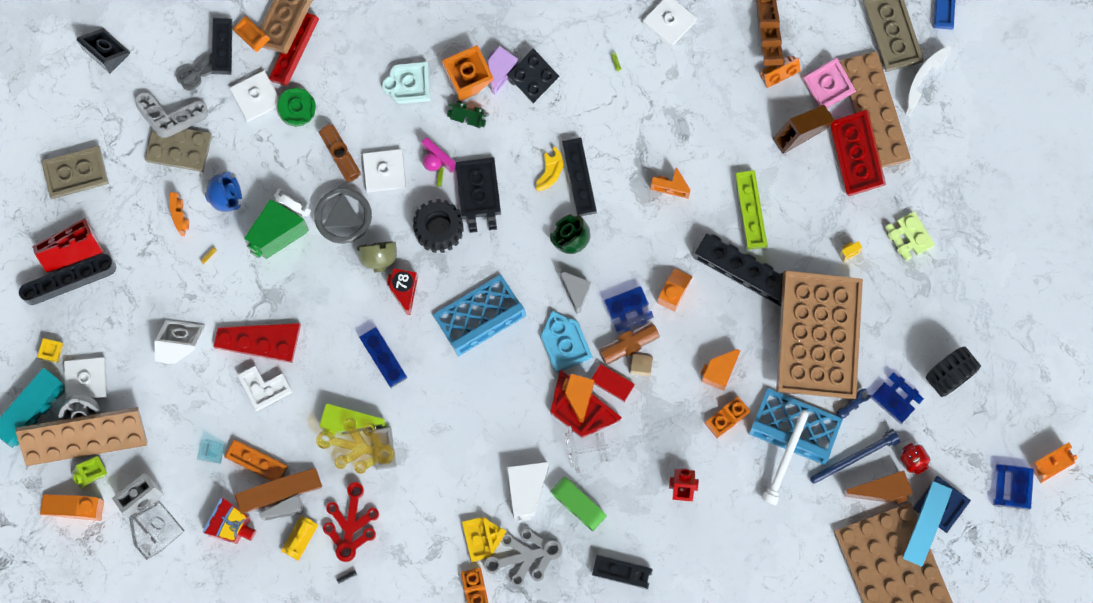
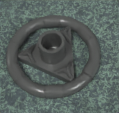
[314,188,372,244]

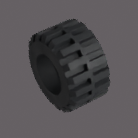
[413,199,464,253]
[925,346,981,397]

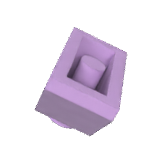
[488,46,519,95]

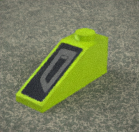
[319,403,386,437]

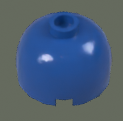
[205,171,242,212]

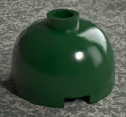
[550,214,591,254]

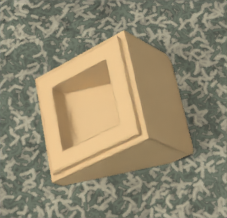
[630,354,653,377]

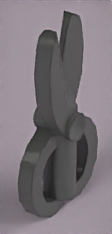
[176,53,212,91]

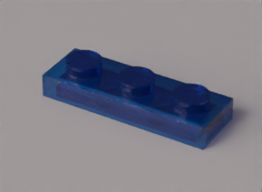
[359,327,407,389]

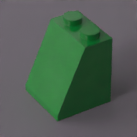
[244,199,309,259]

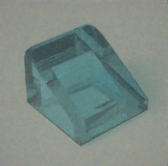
[197,439,225,464]

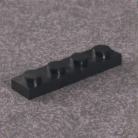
[562,137,597,216]

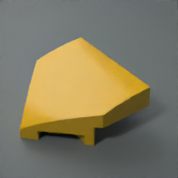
[462,517,507,563]

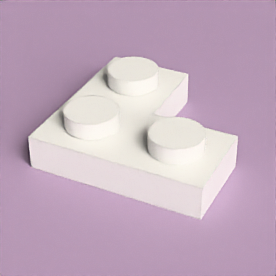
[237,366,292,411]

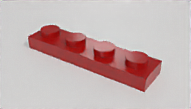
[268,13,319,86]

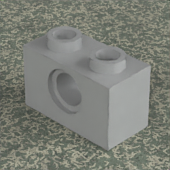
[112,473,164,520]

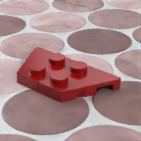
[550,370,622,438]

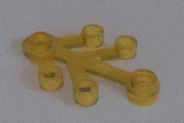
[316,418,395,474]

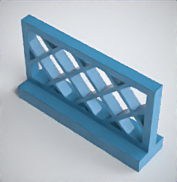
[433,275,527,357]
[749,388,843,465]

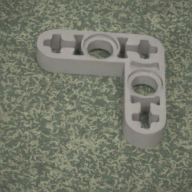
[136,93,208,138]

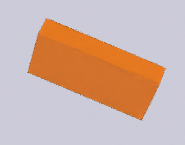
[232,16,270,53]

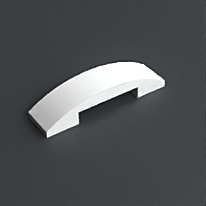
[905,46,952,116]

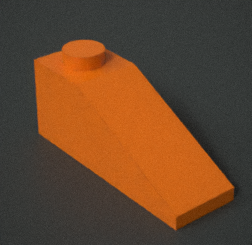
[40,494,104,521]

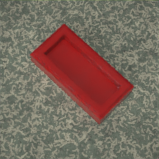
[591,364,635,403]

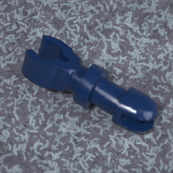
[837,388,872,419]

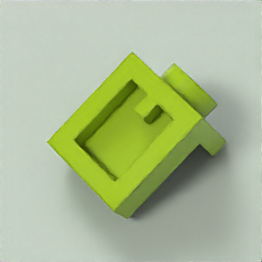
[72,456,107,490]

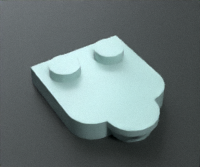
[382,62,431,104]

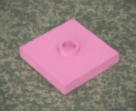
[803,57,856,108]

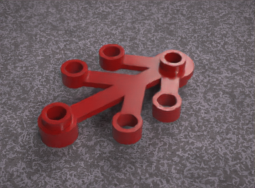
[323,482,380,562]

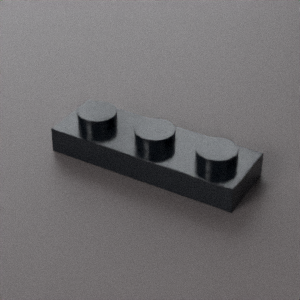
[212,18,232,75]

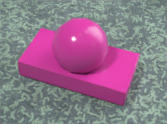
[421,138,456,173]

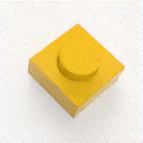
[839,241,863,262]
[37,338,64,363]

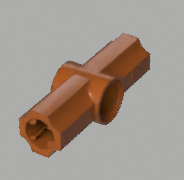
[318,124,362,182]
[598,322,660,365]

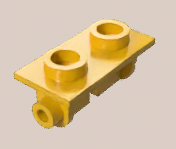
[281,516,319,561]

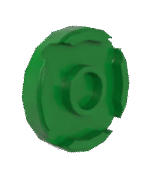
[277,88,316,127]

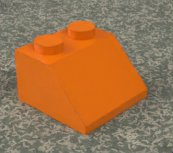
[442,45,494,102]

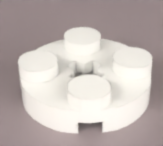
[274,189,311,218]

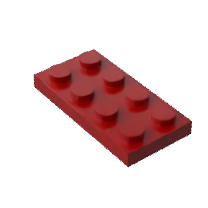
[830,110,886,197]

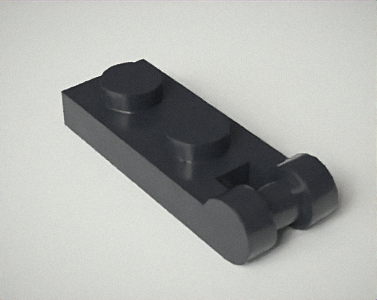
[592,555,653,590]

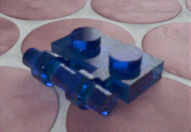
[604,286,654,332]
[871,372,924,424]

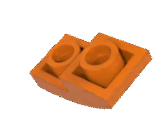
[169,192,189,236]
[705,396,751,439]
[461,567,488,603]

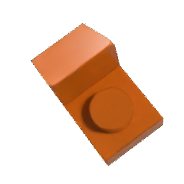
[650,167,691,199]

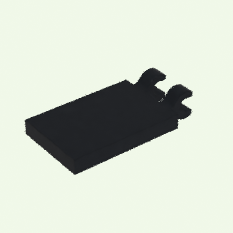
[455,157,501,233]

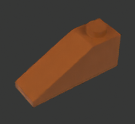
[844,470,913,504]

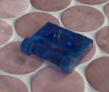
[993,464,1034,510]

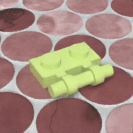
[885,211,935,261]

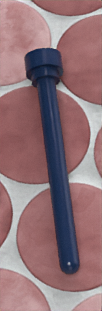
[810,428,900,484]

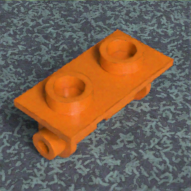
[759,55,801,88]

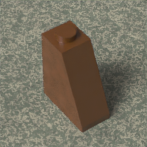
[773,105,835,154]

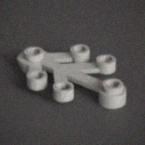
[484,529,563,587]

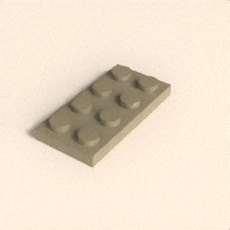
[863,0,924,72]

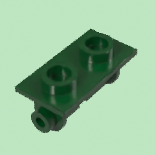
[447,101,489,129]

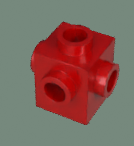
[669,469,699,502]

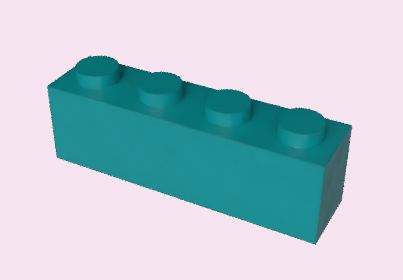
[0,367,65,448]

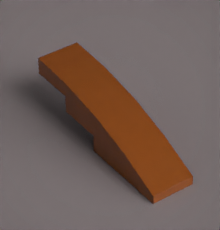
[756,0,784,66]
[234,468,322,514]

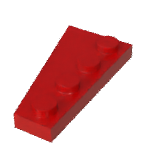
[213,323,301,363]

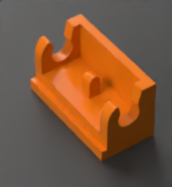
[1030,442,1078,483]

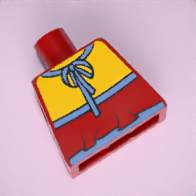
[203,497,256,544]

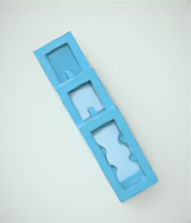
[902,481,952,567]

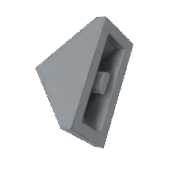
[561,272,591,314]

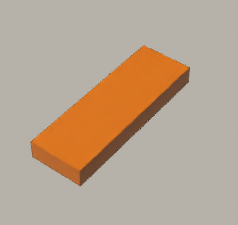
[224,439,288,481]

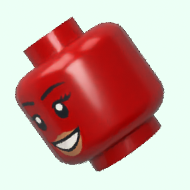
[900,443,931,475]

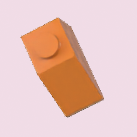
[657,268,693,312]
[700,349,741,391]
[562,374,594,422]

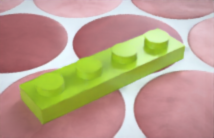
[735,170,768,250]

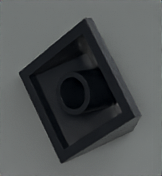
[76,28,130,74]

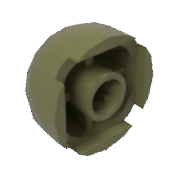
[356,241,397,273]

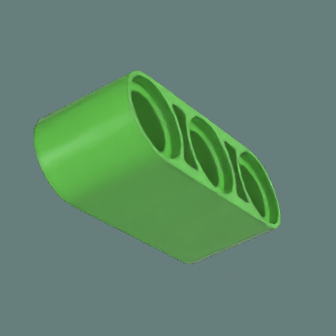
[550,476,607,531]

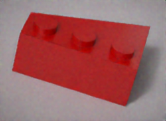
[32,218,103,273]

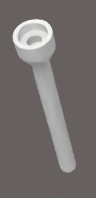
[761,411,808,505]

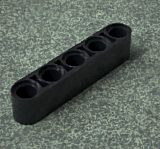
[19,254,117,305]

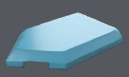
[541,311,593,373]

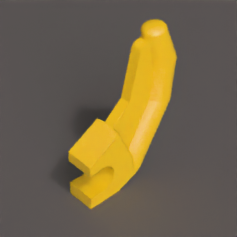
[535,146,564,192]

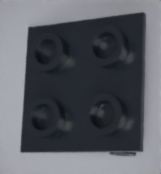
[507,48,559,104]

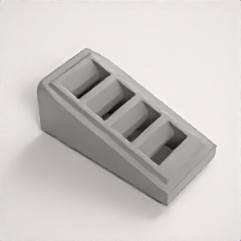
[259,495,303,521]

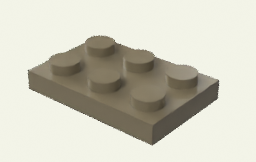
[145,127,212,172]
[41,146,109,199]

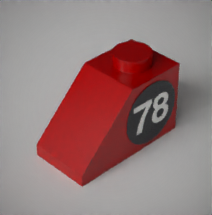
[387,268,418,315]

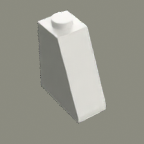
[507,462,549,521]

